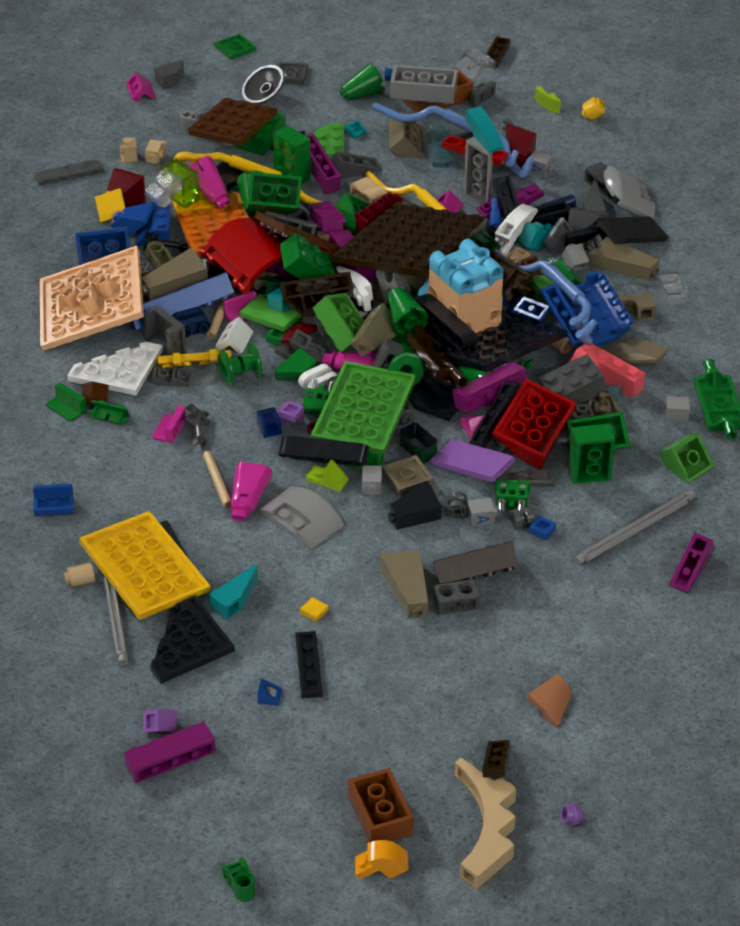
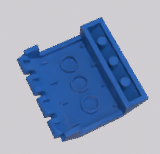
[540,271,634,348]

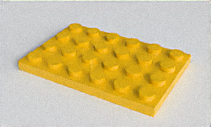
[79,511,211,620]

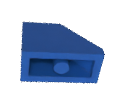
[514,297,550,323]

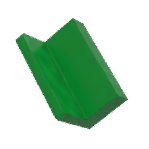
[46,382,87,422]

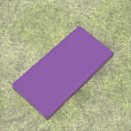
[430,439,515,483]

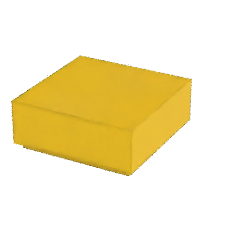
[300,597,329,622]

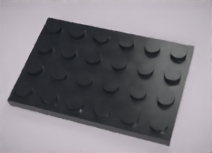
[441,316,568,372]

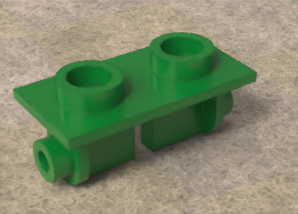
[90,400,130,425]

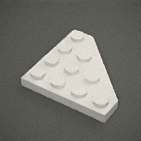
[67,342,163,396]

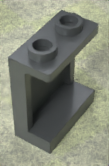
[144,305,186,356]

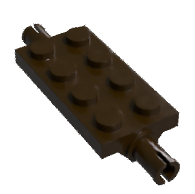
[485,246,535,305]
[406,325,468,387]

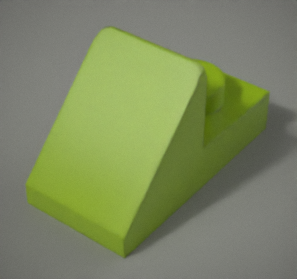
[306,460,349,492]

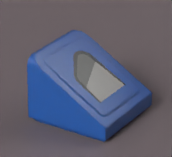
[258,679,282,706]

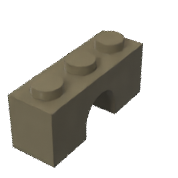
[613,293,656,321]

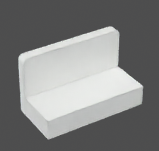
[216,317,253,354]

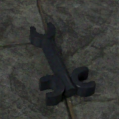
[143,229,188,253]

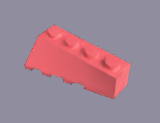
[570,344,646,397]

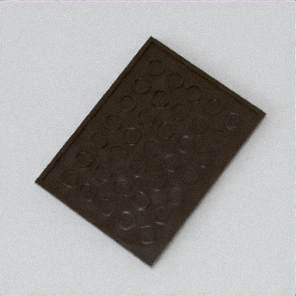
[332,202,487,278]

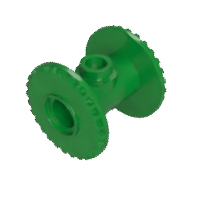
[218,343,263,386]
[388,344,424,385]

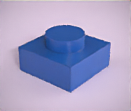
[529,516,556,540]

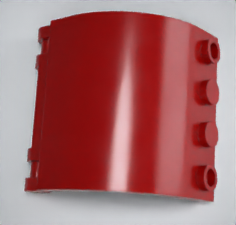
[200,218,283,295]

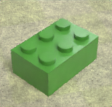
[312,293,364,352]

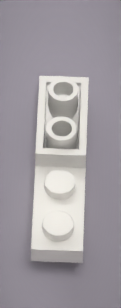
[494,204,538,255]
[336,266,373,312]

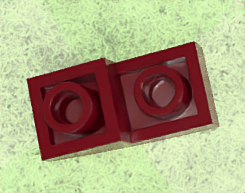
[280,322,317,347]

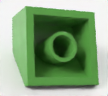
[659,432,715,483]

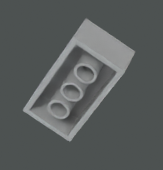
[390,65,458,104]

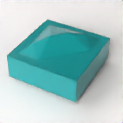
[344,119,368,139]

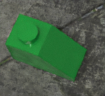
[274,347,316,381]

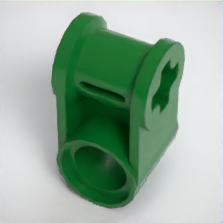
[221,857,256,902]

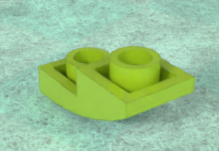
[534,86,561,114]

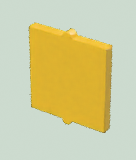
[95,188,126,223]

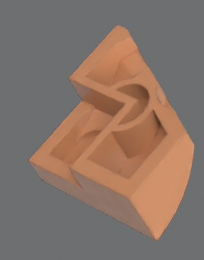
[528,673,572,728]

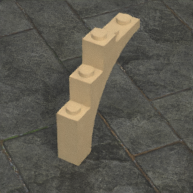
[455,758,516,889]

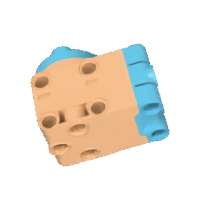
[418,239,504,333]

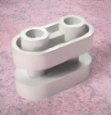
[298,364,338,391]

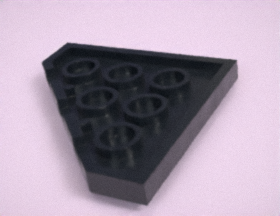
[150,595,235,684]

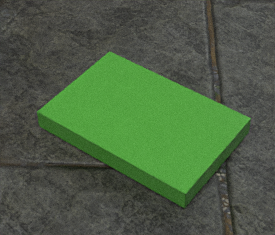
[240,293,302,332]

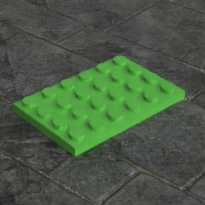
[311,361,416,455]

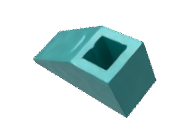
[518,222,554,250]
[209,564,258,620]

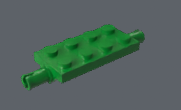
[693,359,740,440]

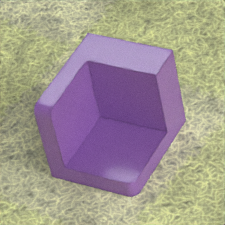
[278,400,304,428]
[143,709,177,733]

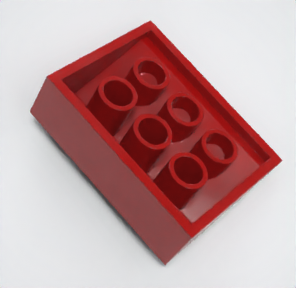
[492,379,577,470]

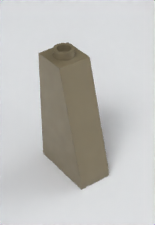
[587,236,660,281]
[142,248,208,301]
[350,303,398,357]
[380,551,429,618]

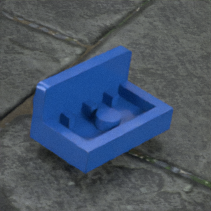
[33,484,74,516]

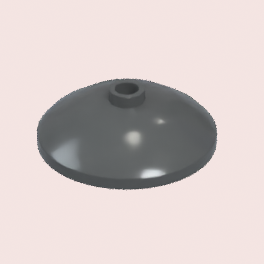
[242,65,285,105]

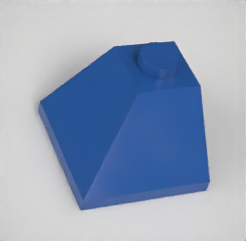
[109,202,156,235]

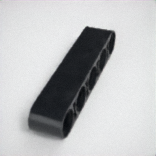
[413,293,478,351]
[278,435,370,467]

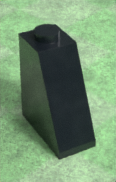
[388,481,442,530]

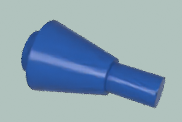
[488,198,503,230]

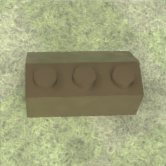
[389,110,426,158]

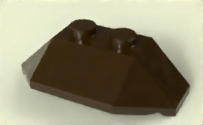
[280,271,353,316]

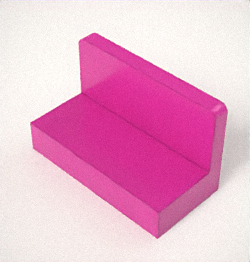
[126,72,156,102]
[437,190,463,212]
[224,290,257,322]
[152,405,186,443]

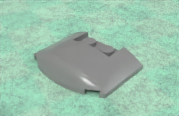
[604,165,655,219]
[257,486,345,550]

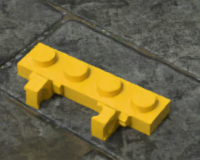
[158,349,231,369]

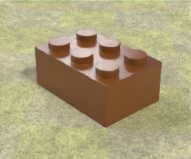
[348,768,414,842]

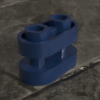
[172,307,211,338]

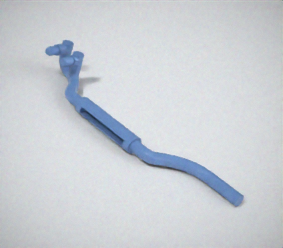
[371,102,534,179]
[495,249,598,345]

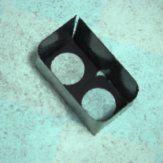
[400,422,437,464]

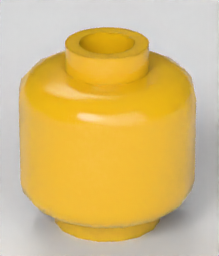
[582,97,606,121]

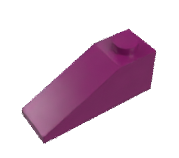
[669,532,715,593]

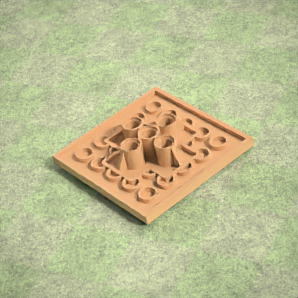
[40,246,144,351]

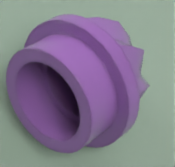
[561,803,584,826]

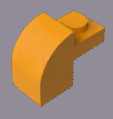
[355,840,408,878]

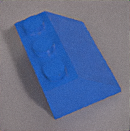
[135,199,172,246]
[75,227,130,265]

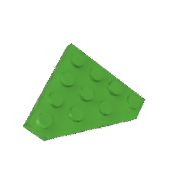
[312,123,344,159]

